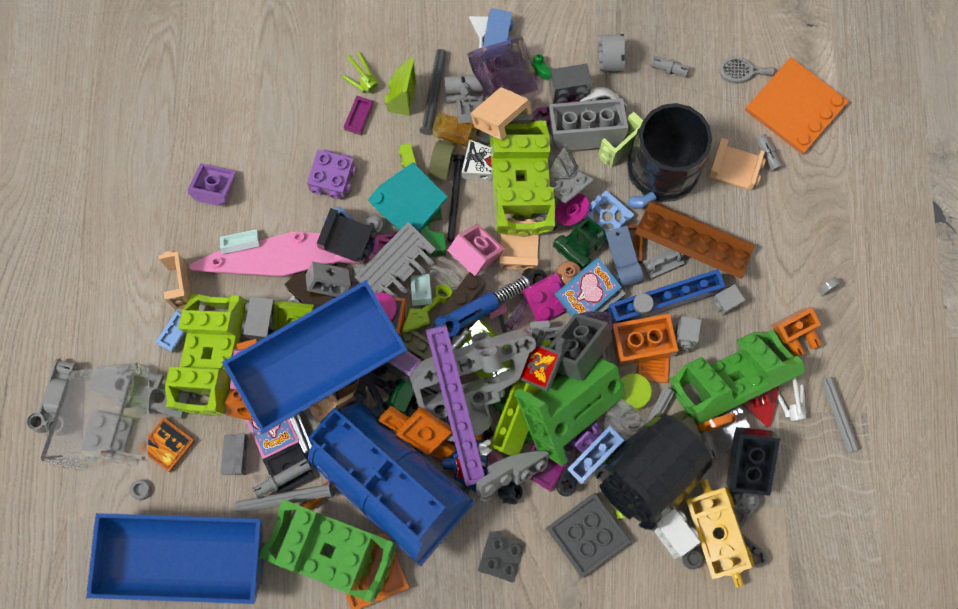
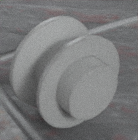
[364,216,383,237]

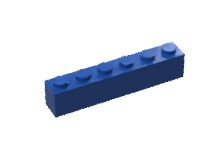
[607,269,726,324]

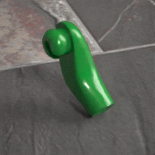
[532,54,551,80]

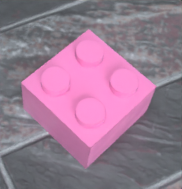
[447,224,505,276]

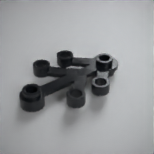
[349,365,396,418]

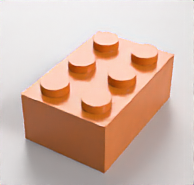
[610,314,678,366]

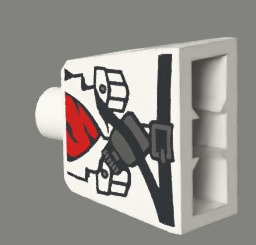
[462,140,492,181]

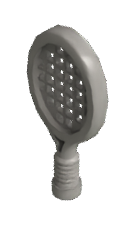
[719,57,774,83]

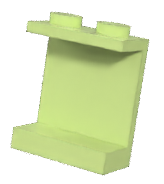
[598,112,643,167]

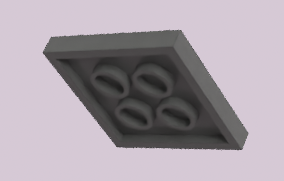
[546,493,630,578]

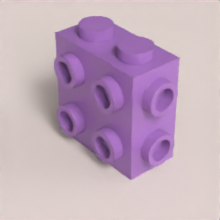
[307,149,357,199]

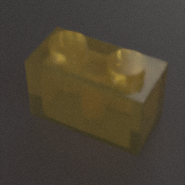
[432,112,474,148]

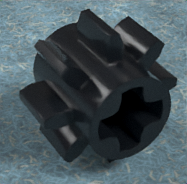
[498,481,523,505]

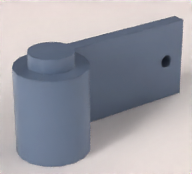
[605,225,644,287]

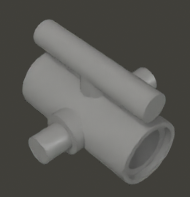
[444,74,483,103]

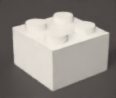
[654,509,700,559]

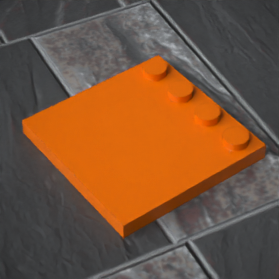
[745,57,849,155]

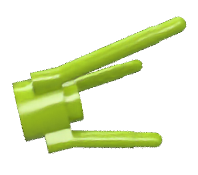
[342,52,378,93]

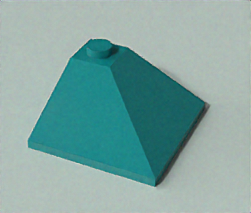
[368,162,449,232]

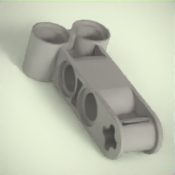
[26,358,79,437]

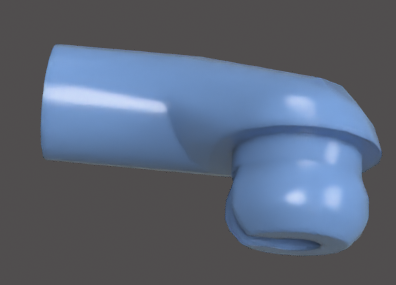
[628,192,656,209]

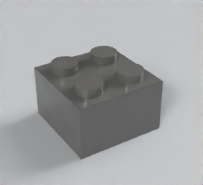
[549,64,592,104]

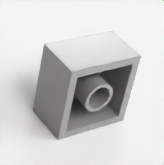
[241,297,275,341]

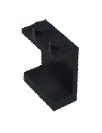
[317,208,377,263]

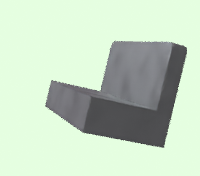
[221,433,248,476]

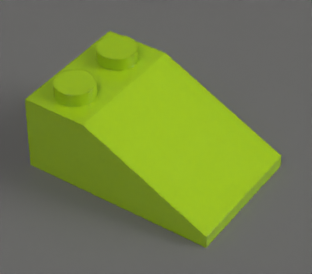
[385,58,417,116]

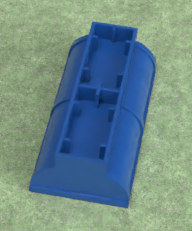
[222,280,407,434]
[308,402,475,566]
[86,513,265,604]

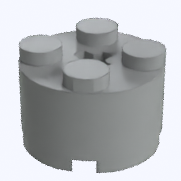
[598,33,625,72]

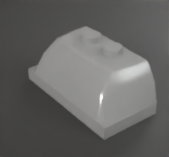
[549,98,628,151]

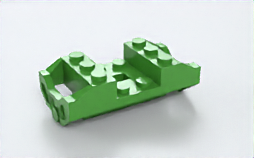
[669,329,805,424]
[259,499,397,603]

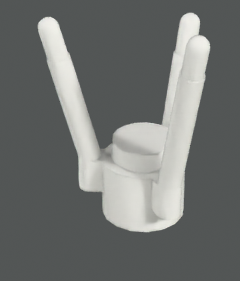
[777,377,807,422]

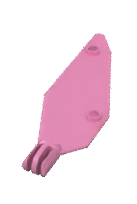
[189,231,364,277]

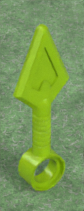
[402,285,452,333]

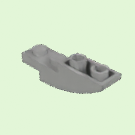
[476,451,549,499]

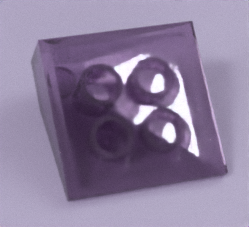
[467,37,538,97]

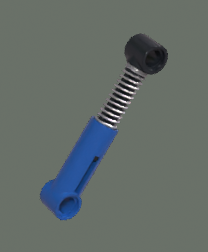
[434,268,547,337]

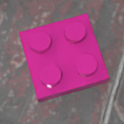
[522,273,566,322]

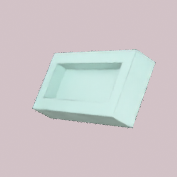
[220,229,260,254]
[410,274,432,306]

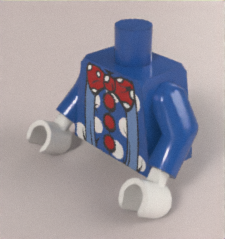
[443,439,492,502]

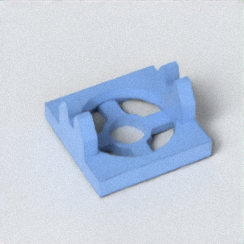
[584,190,634,241]

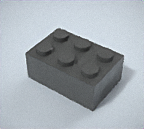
[548,313,613,381]

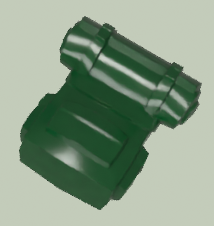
[553,217,607,270]
[387,379,418,417]

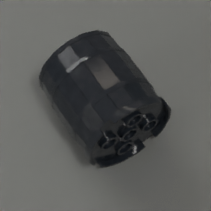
[627,103,712,202]
[595,414,712,531]

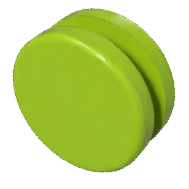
[617,373,652,411]

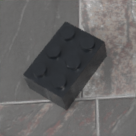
[726,427,780,496]

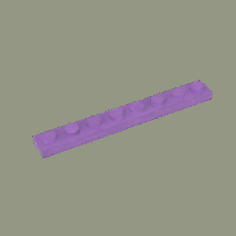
[426,325,485,486]

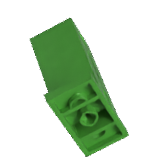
[514,356,626,466]

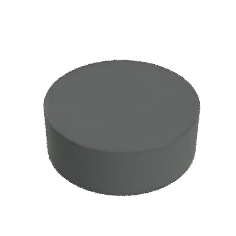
[682,549,703,570]

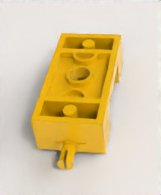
[686,479,755,588]

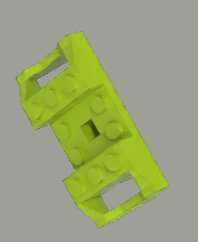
[489,121,555,237]
[165,294,248,416]

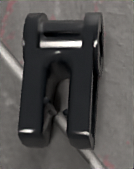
[556,457,578,497]

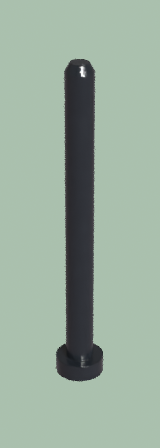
[447,154,465,242]

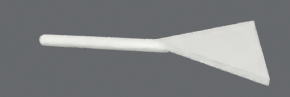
[469,16,488,72]

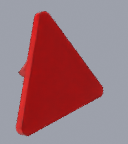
[742,386,779,427]

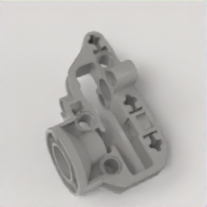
[409,329,536,441]

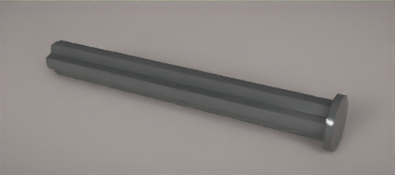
[419,49,446,135]

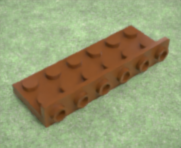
[635,201,755,279]

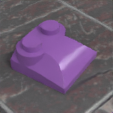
[188,163,237,206]

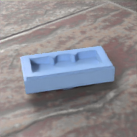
[155,310,186,353]

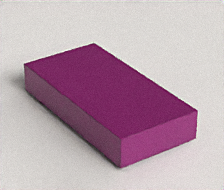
[343,96,374,135]

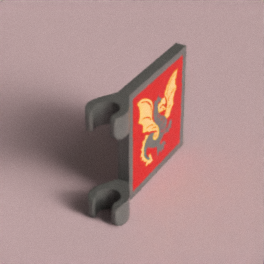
[519,328,571,392]

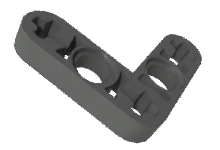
[716,493,768,568]

